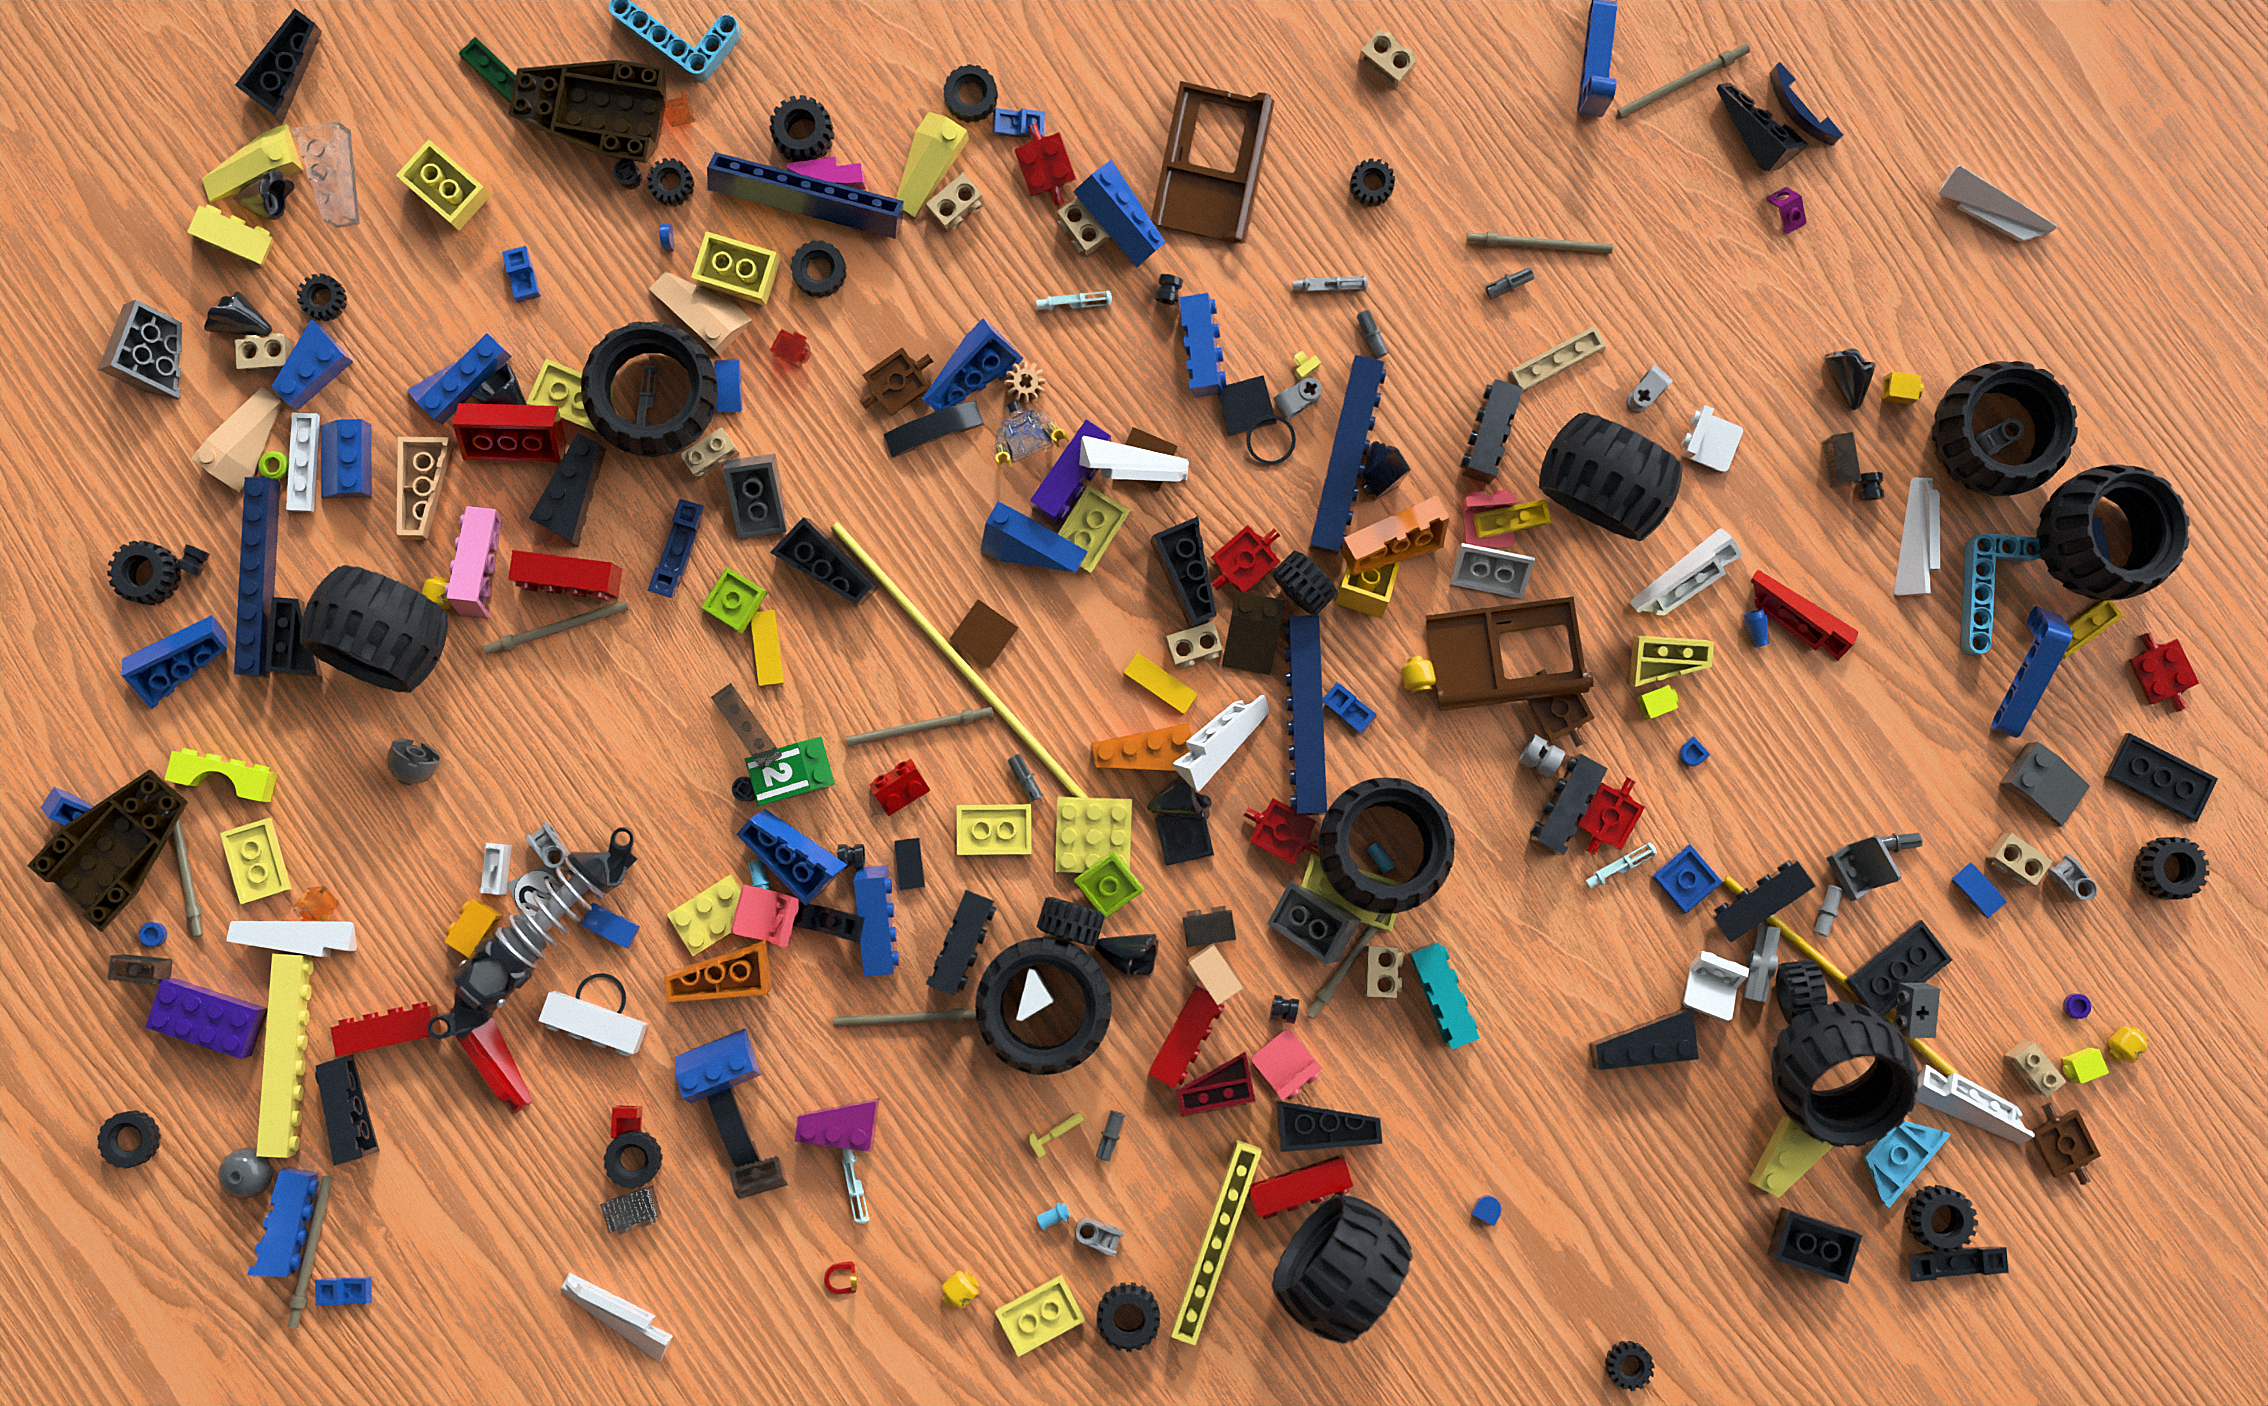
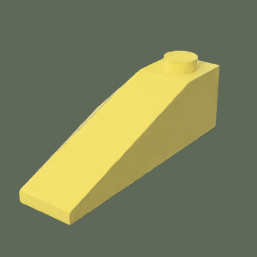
[896,112,969,218]
[202,124,303,202]

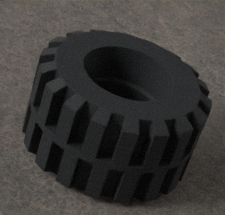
[769,95,834,162]
[107,540,181,605]
[1272,551,1337,615]
[2134,837,2210,900]
[1037,897,1105,946]
[1776,960,1828,1025]
[1905,1185,1978,1253]
[1097,1282,1160,1352]

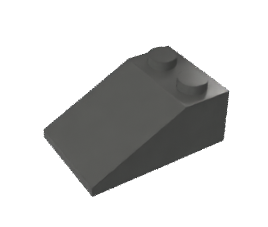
[723,453,787,539]
[1999,742,2090,826]
[1267,881,1361,964]

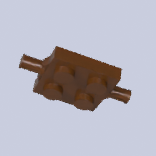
[860,347,933,416]
[1527,669,1595,748]
[2031,1103,2101,1185]

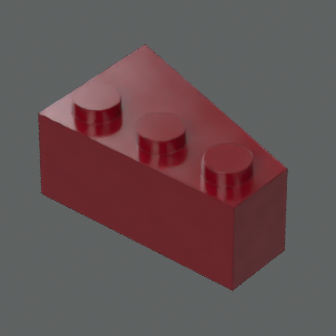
[1176,1051,1256,1117]

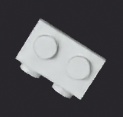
[1680,405,1743,472]
[1683,951,1749,1022]

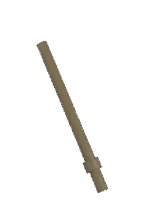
[1617,44,1750,118]
[1466,232,1613,254]
[483,601,629,655]
[847,707,994,746]
[172,818,203,937]
[1306,913,1387,1019]
[833,1008,976,1027]
[288,1176,333,1328]

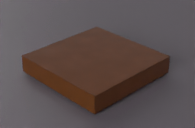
[1125,427,1178,492]
[950,599,1018,668]

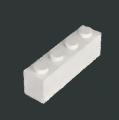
[539,991,648,1056]

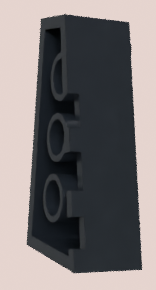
[235,8,322,122]
[770,517,879,605]
[926,890,997,996]

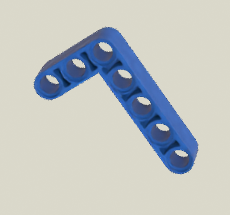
[1577,0,1618,117]
[1991,606,2072,738]

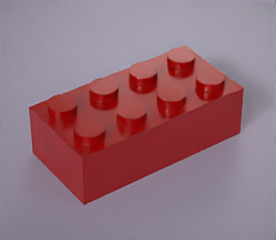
[453,403,566,462]
[508,550,622,601]

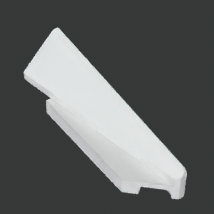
[1938,165,2056,242]
[1079,436,1189,481]
[1894,478,1940,596]
[1629,528,1743,615]
[1172,695,1269,791]
[226,921,357,957]
[1915,1065,2034,1144]
[561,1273,673,1362]

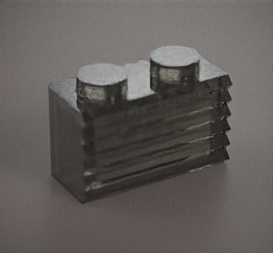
[1822,432,1862,488]
[1182,905,1236,947]
[108,954,173,985]
[729,1155,788,1199]
[600,1185,661,1235]

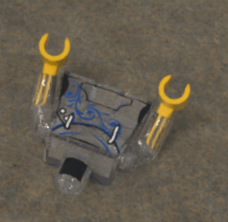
[994,400,1069,469]

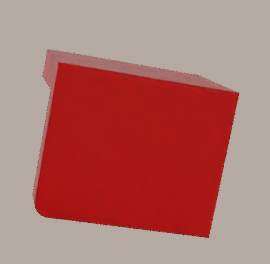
[611,1105,643,1138]

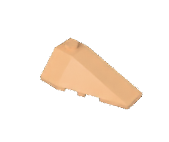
[649,271,753,356]
[191,386,283,493]

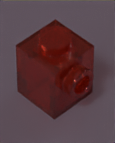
[770,329,811,369]

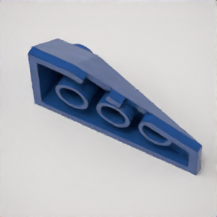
[922,318,1024,411]
[980,501,1088,573]

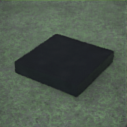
[1218,375,1276,436]
[1155,815,1214,866]

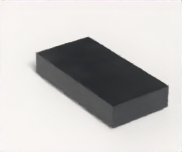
[894,838,926,890]

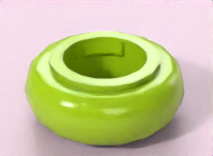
[258,451,289,481]

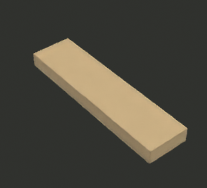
[1508,326,1607,392]

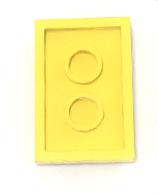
[526,359,615,432]
[1058,485,1130,574]
[957,804,1032,855]
[220,818,292,904]
[667,874,741,957]
[995,1274,1085,1357]

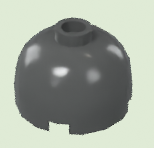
[387,739,440,785]
[218,1147,273,1199]

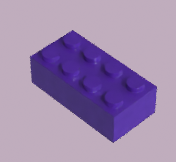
[1030,419,1111,524]
[145,978,268,1058]

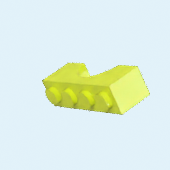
[165,748,278,802]

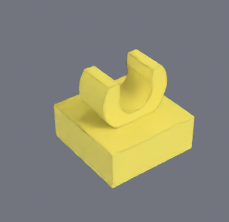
[1293,351,1321,382]

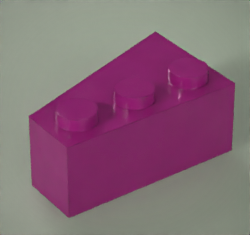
[794,1098,880,1151]

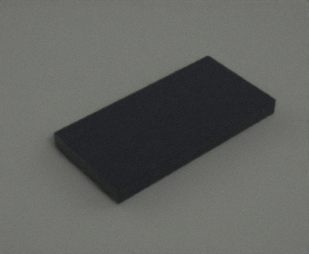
[2104,733,2218,822]
[1844,920,1952,1016]

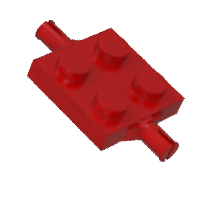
[1014,123,1077,206]
[1211,525,1281,593]
[2129,632,2200,712]
[1577,777,1645,855]
[1243,798,1319,865]

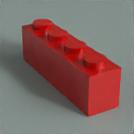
[1148,984,1225,1089]
[330,1001,442,1057]
[1249,1154,1354,1219]

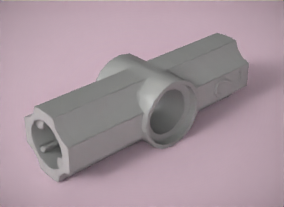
[1743,924,1781,1002]

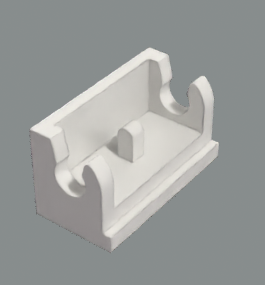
[479,843,512,895]

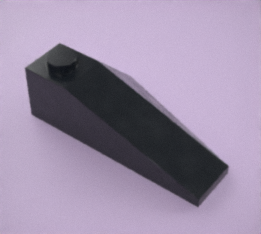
[1716,83,1808,172]
[1361,441,1411,501]

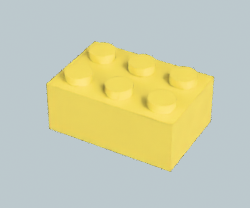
[396,139,491,231]
[691,231,781,306]

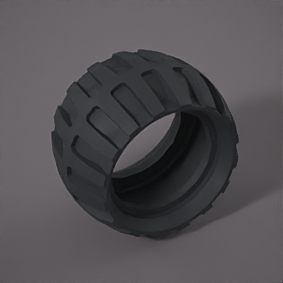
[581,321,718,457]
[1932,361,2078,496]
[1539,412,1682,541]
[2036,464,2190,600]
[300,565,448,693]
[1318,777,1455,914]
[975,937,1112,1075]
[1771,1001,1918,1148]
[1271,1194,1413,1344]

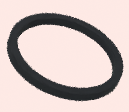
[1246,415,1296,465]
[576,973,626,1014]

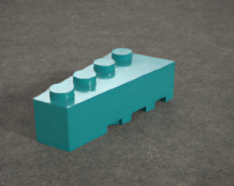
[1409,942,1480,1050]

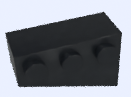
[265,597,323,677]

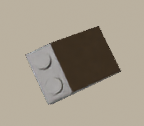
[1222,591,1285,675]

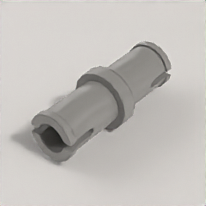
[1813,885,1844,937]

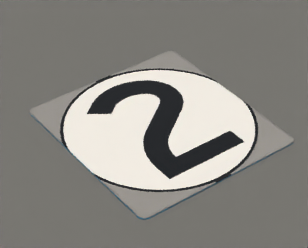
[507,865,560,919]

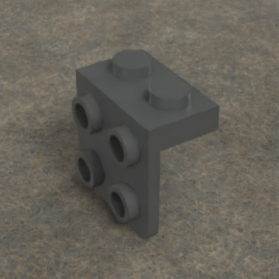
[1826,835,1902,902]

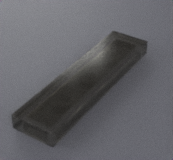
[711,683,782,770]

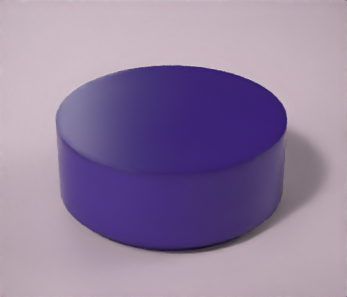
[2063,993,2091,1019]

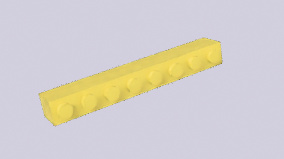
[256,953,313,1158]
[1171,1139,1262,1345]

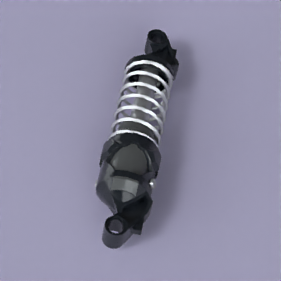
[428,826,638,1040]

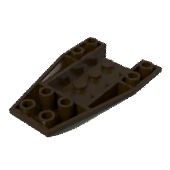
[508,60,667,163]
[27,769,188,932]

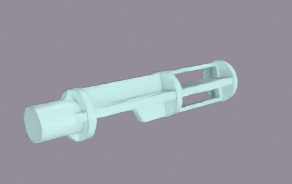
[1036,291,1112,311]
[1585,843,1657,889]
[842,1148,869,1225]

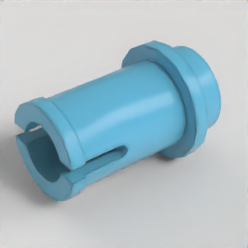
[1366,841,1395,874]
[747,859,771,889]
[1037,1203,1071,1230]

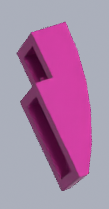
[787,157,866,189]

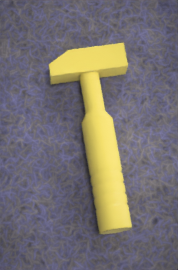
[1030,1112,1084,1158]

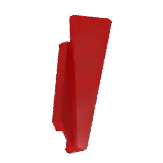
[1751,570,1859,661]
[450,1007,533,1113]

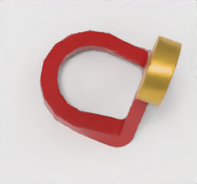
[824,1261,857,1294]

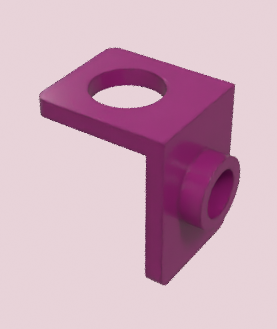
[1766,187,1807,234]

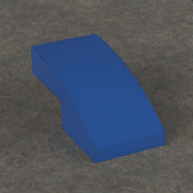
[992,108,1045,137]
[502,245,541,303]
[714,359,743,412]
[1323,682,1377,735]
[1951,862,2006,919]
[581,903,640,949]
[315,1277,372,1306]

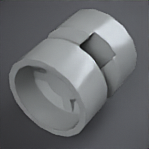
[1518,734,1565,779]

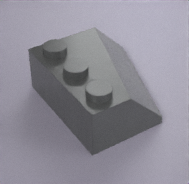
[98,300,182,399]

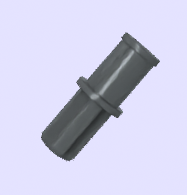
[1485,268,1534,300]
[1357,310,1389,359]
[1008,754,1043,803]
[1880,833,1923,852]
[1096,1110,1125,1161]

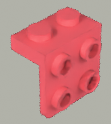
[1462,490,1516,548]
[731,885,799,947]
[1252,1029,1322,1100]

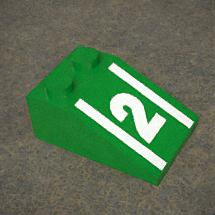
[744,736,835,807]

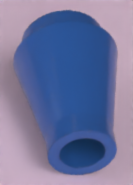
[1743,609,1769,647]

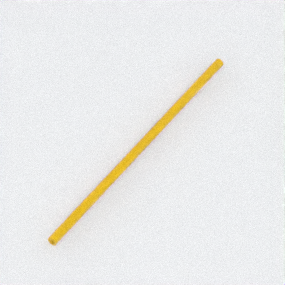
[1722,875,1958,1076]

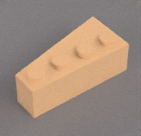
[397,437,454,540]

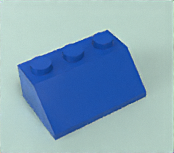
[321,419,372,499]
[675,1029,761,1104]

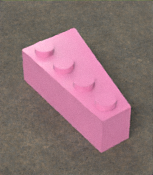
[445,506,502,618]

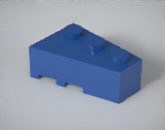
[272,319,354,410]

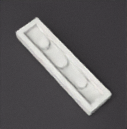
[286,413,320,512]

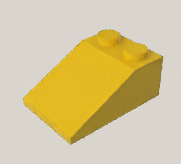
[1335,530,1400,619]

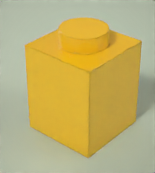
[1881,371,1923,405]

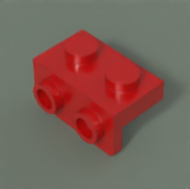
[870,759,931,816]

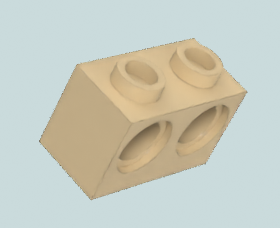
[1359,29,1417,89]
[926,173,984,232]
[1057,197,1110,257]
[235,333,294,374]
[680,427,740,479]
[1166,621,1223,669]
[1986,833,2053,887]
[1364,946,1403,998]
[2004,1040,2067,1097]

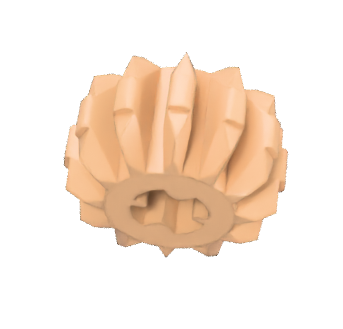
[1005,361,1046,403]

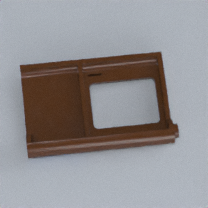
[1151,81,1275,244]
[1426,596,1594,711]

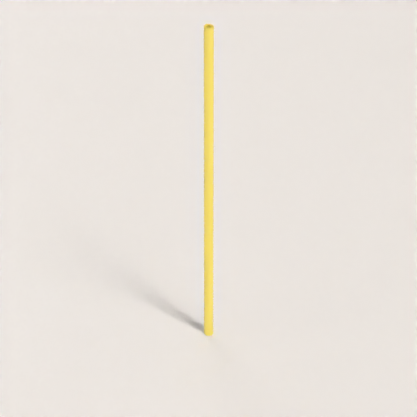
[831,522,1088,798]

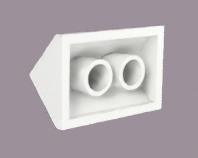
[1450,543,1535,599]
[1017,966,1055,1021]

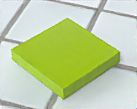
[701,567,768,634]
[1074,851,1144,919]

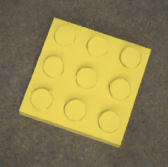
[1055,797,1132,873]

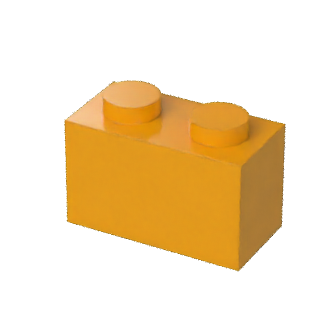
[444,899,503,958]

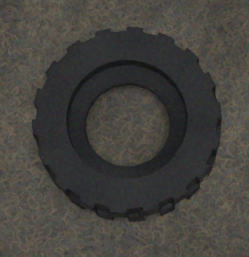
[943,64,998,123]
[791,240,847,298]
[97,1110,161,1168]
[603,1130,663,1189]

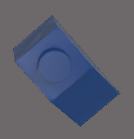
[40,787,93,825]

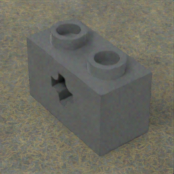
[1894,983,1940,1038]

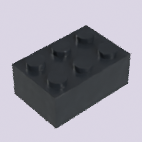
[1767,1207,1862,1284]

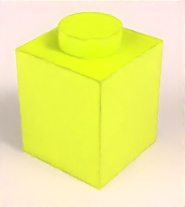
[1636,685,1679,720]
[2062,1048,2109,1084]

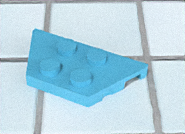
[1863,1121,1951,1208]

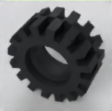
[647,158,694,206]
[1350,158,1395,207]
[297,273,347,321]
[1605,1341,1655,1391]

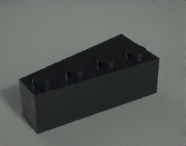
[1460,379,1523,484]
[529,433,606,546]
[1150,516,1217,629]
[1529,754,1608,855]
[1712,860,1816,942]
[1590,1007,1699,1070]
[315,1055,380,1166]
[1276,1101,1383,1152]

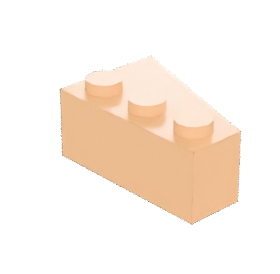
[1186,943,1243,1005]

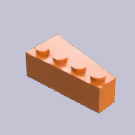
[1341,495,1450,575]
[1091,723,1192,772]
[664,940,771,1002]

